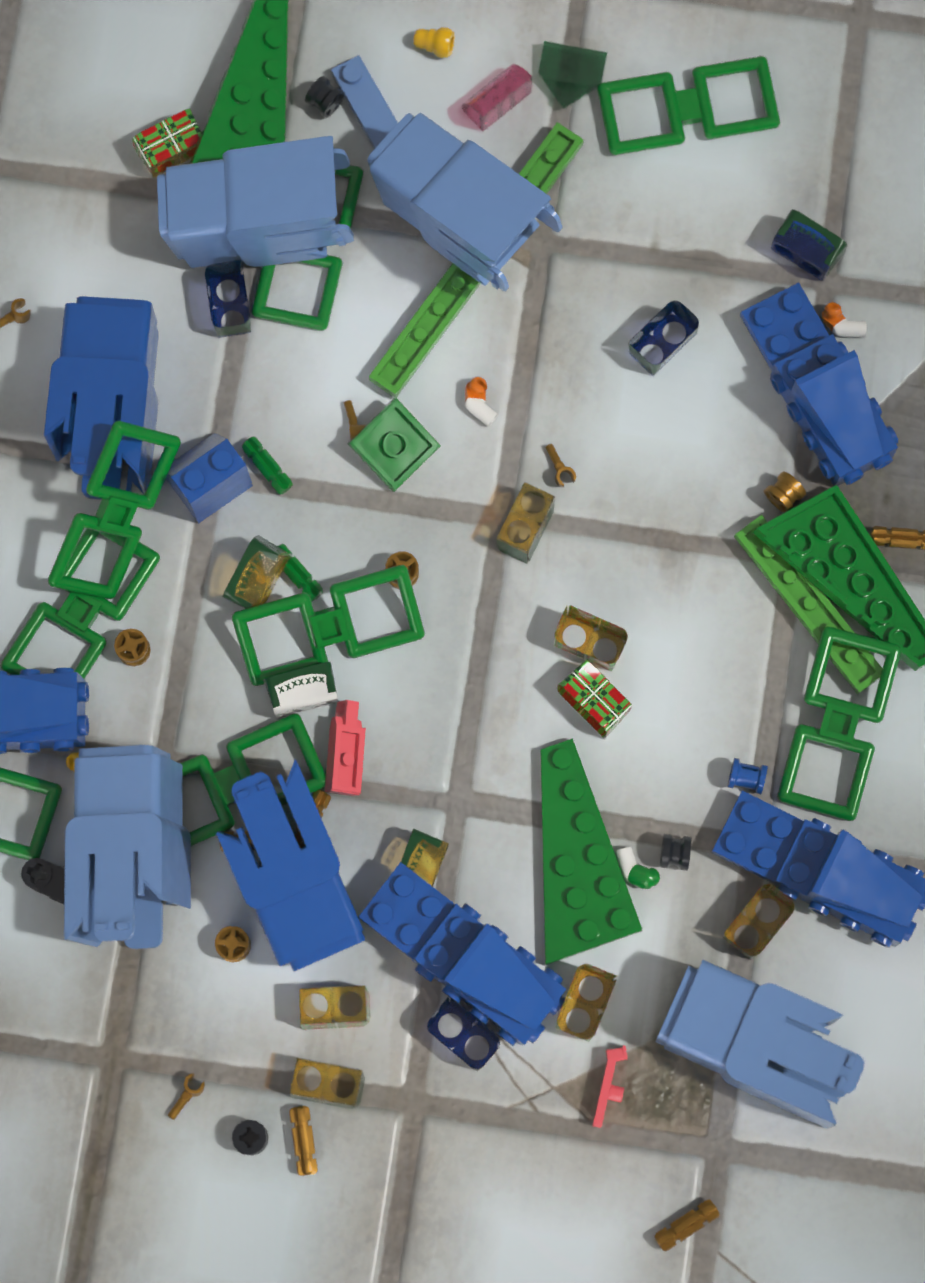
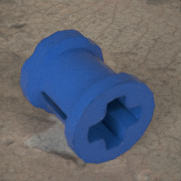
[728,758,768,794]

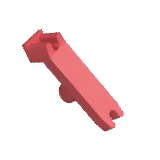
[592,1045,628,1128]

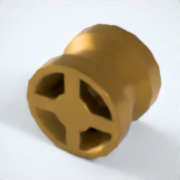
[764,471,806,513]
[385,551,419,589]
[114,628,151,667]
[215,926,251,963]

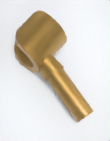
[0,298,31,328]
[344,400,366,439]
[545,444,576,487]
[168,1073,205,1120]

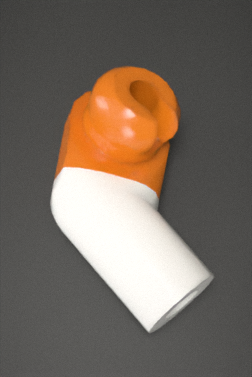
[822,302,867,338]
[465,377,498,427]

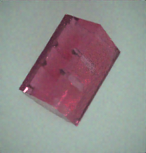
[462,64,532,132]

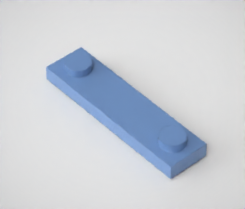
[331,55,398,149]

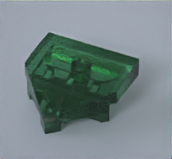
[538,41,607,109]

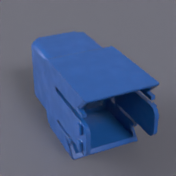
[44,296,159,500]
[216,760,366,972]

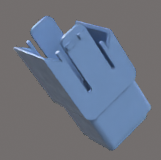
[367,113,563,291]
[157,136,354,268]
[64,745,191,949]
[655,960,865,1129]

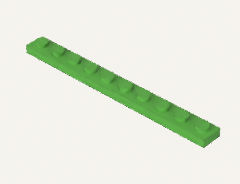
[369,122,584,398]

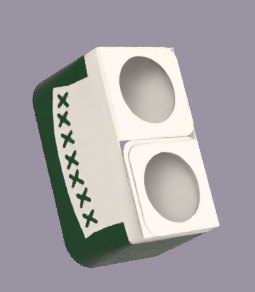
[263,662,338,718]

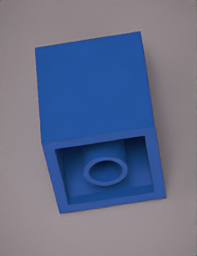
[166,433,253,524]

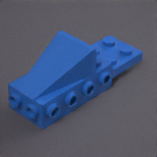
[740,282,898,486]
[0,668,89,754]
[711,790,925,948]
[358,862,566,1046]

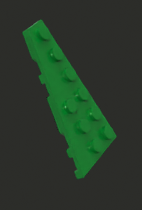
[189,0,288,164]
[753,485,925,671]
[540,738,642,966]

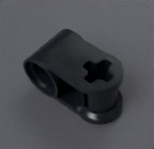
[21,858,65,905]

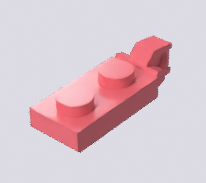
[325,700,366,796]

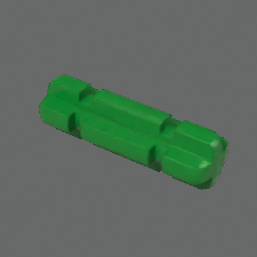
[242,436,293,495]
[278,544,323,602]

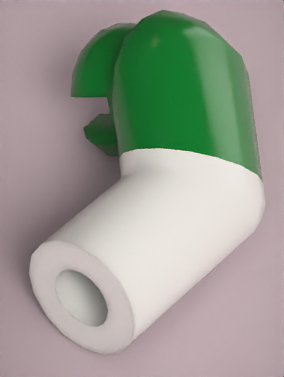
[616,846,660,889]

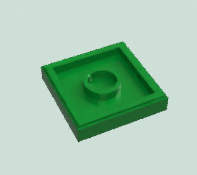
[347,398,441,492]

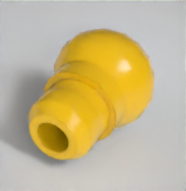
[413,27,455,58]

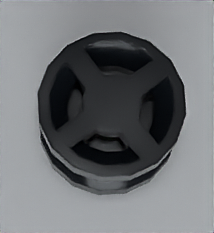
[305,76,345,118]
[660,834,692,871]
[232,1120,269,1156]

